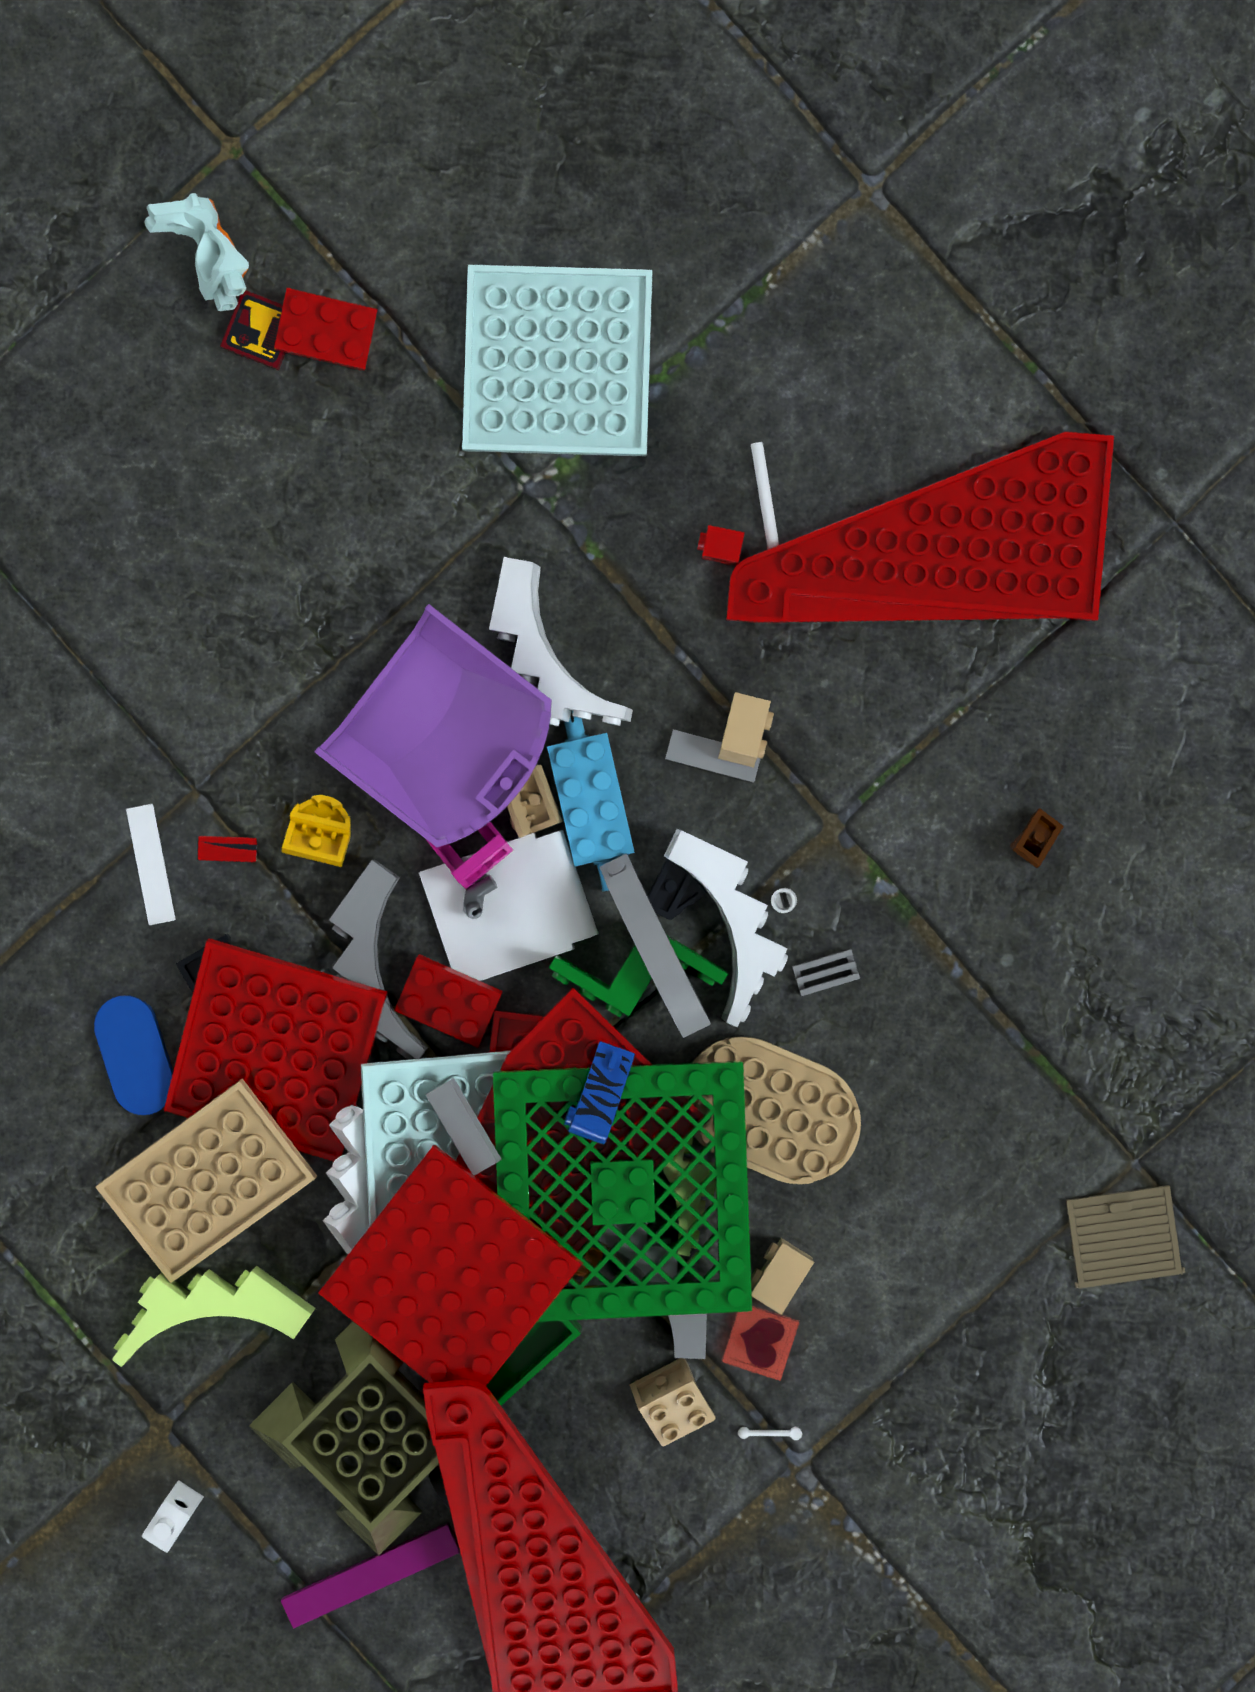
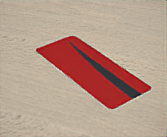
[198,836,257,862]

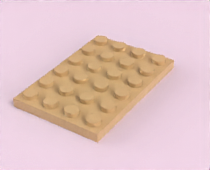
[96,1079,317,1283]

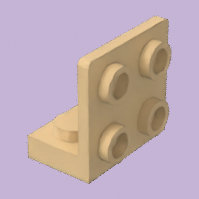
[629,1358,716,1446]

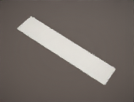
[126,804,176,925]

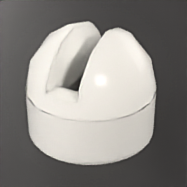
[771,888,797,913]

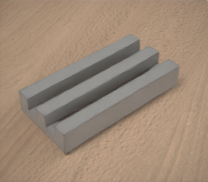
[792,949,860,996]

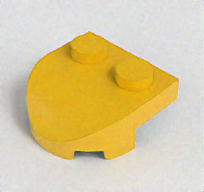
[282,795,351,867]

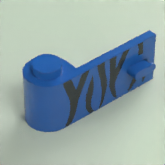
[564,1041,635,1145]

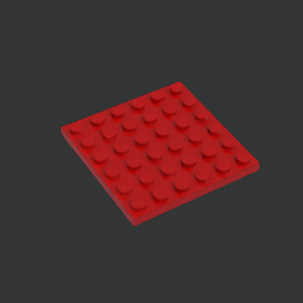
[164,938,388,1162]
[318,1145,583,1386]

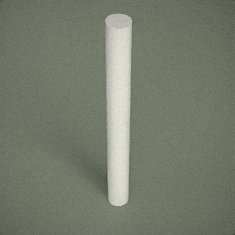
[751,442,779,549]

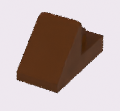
[1010,808,1064,868]

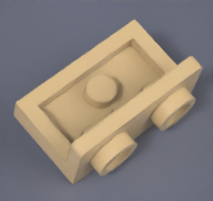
[507,764,563,838]

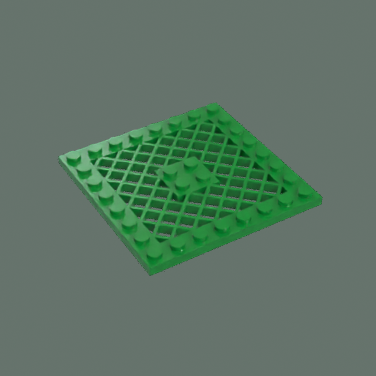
[493,1061,752,1322]

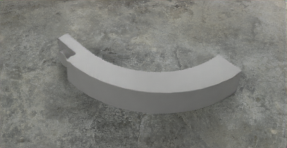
[599,853,711,1038]

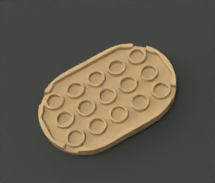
[685,1036,861,1184]

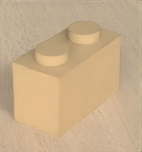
[718,692,774,767]
[751,1238,814,1315]

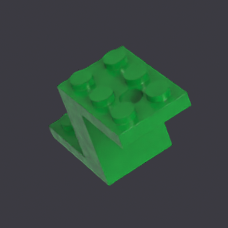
[549,934,728,1018]

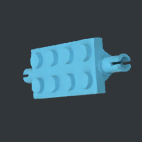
[547,711,635,892]

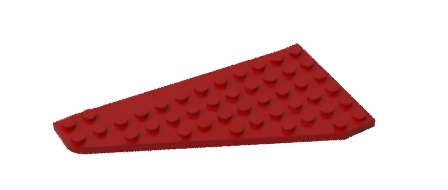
[726,432,1114,623]
[423,1380,678,1692]

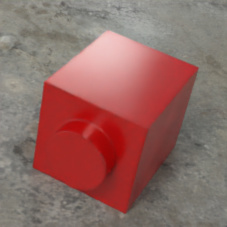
[697,525,745,566]

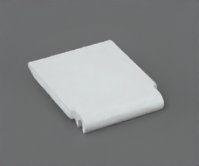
[419,830,598,981]

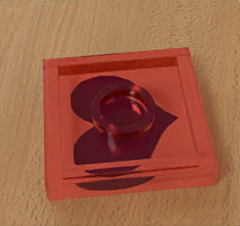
[722,1306,799,1381]

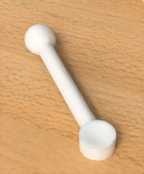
[738,1427,802,1440]

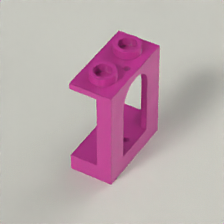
[426,822,513,889]

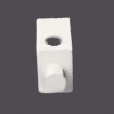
[142,1480,204,1553]

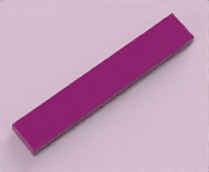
[281,1522,460,1629]

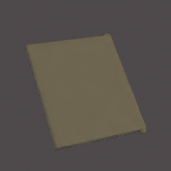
[1066,1185,1185,1289]

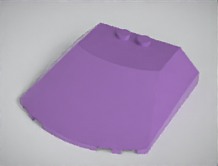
[314,604,552,847]

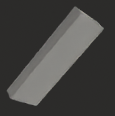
[665,729,760,783]
[426,1078,501,1176]

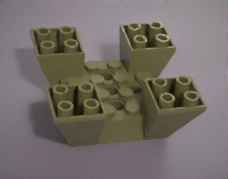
[249,1321,439,1555]

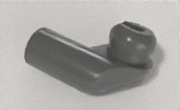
[463,875,498,919]

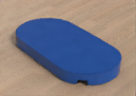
[94,995,173,1115]

